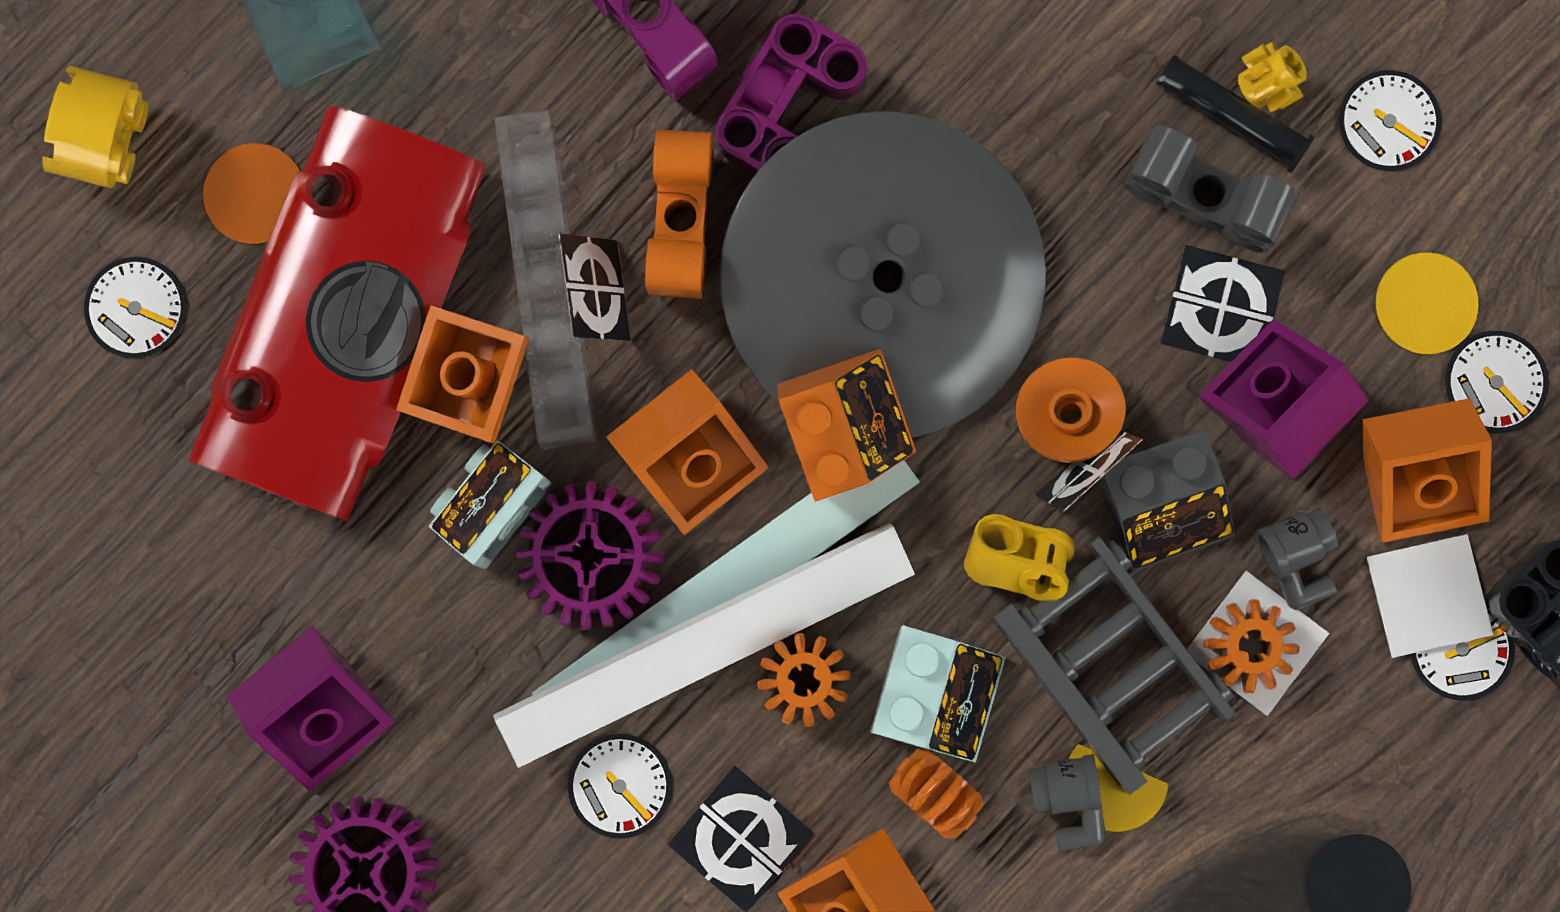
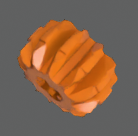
[1203,599,1300,693]
[757,633,851,727]
[889,748,984,839]

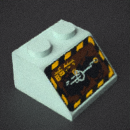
[429,440,554,569]
[870,625,1006,763]

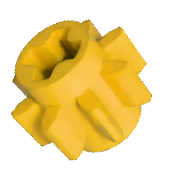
[1238,41,1307,112]

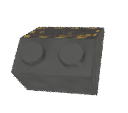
[1098,429,1235,573]

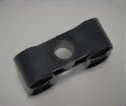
[1486,540,1560,689]

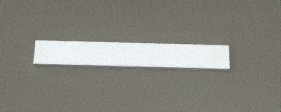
[493,522,915,768]

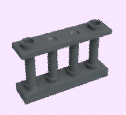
[991,536,1236,795]

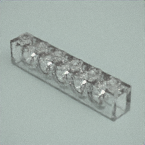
[494,110,598,449]

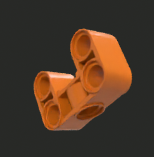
[645,129,714,299]

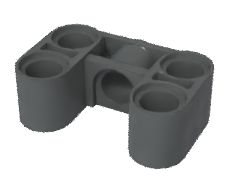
[1123,125,1299,254]

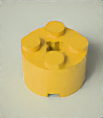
[42,66,149,188]

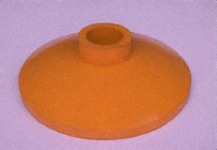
[1016,358,1126,463]

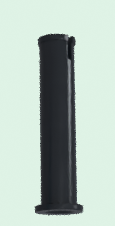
[1156,54,1315,174]

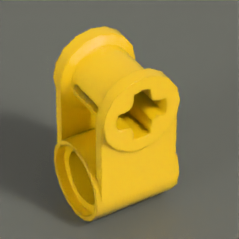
[964,514,1075,601]

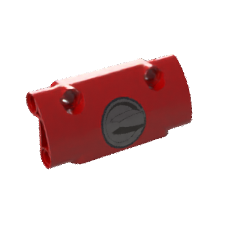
[188,105,487,521]

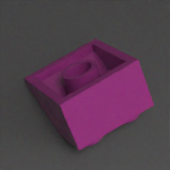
[1199,319,1369,479]
[227,626,395,792]

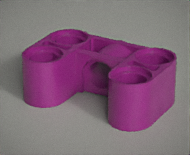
[592,0,718,102]
[716,14,867,176]

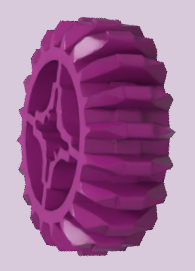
[515,481,664,630]
[288,796,439,912]

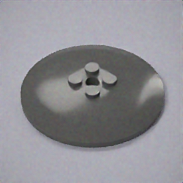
[720,111,1046,438]

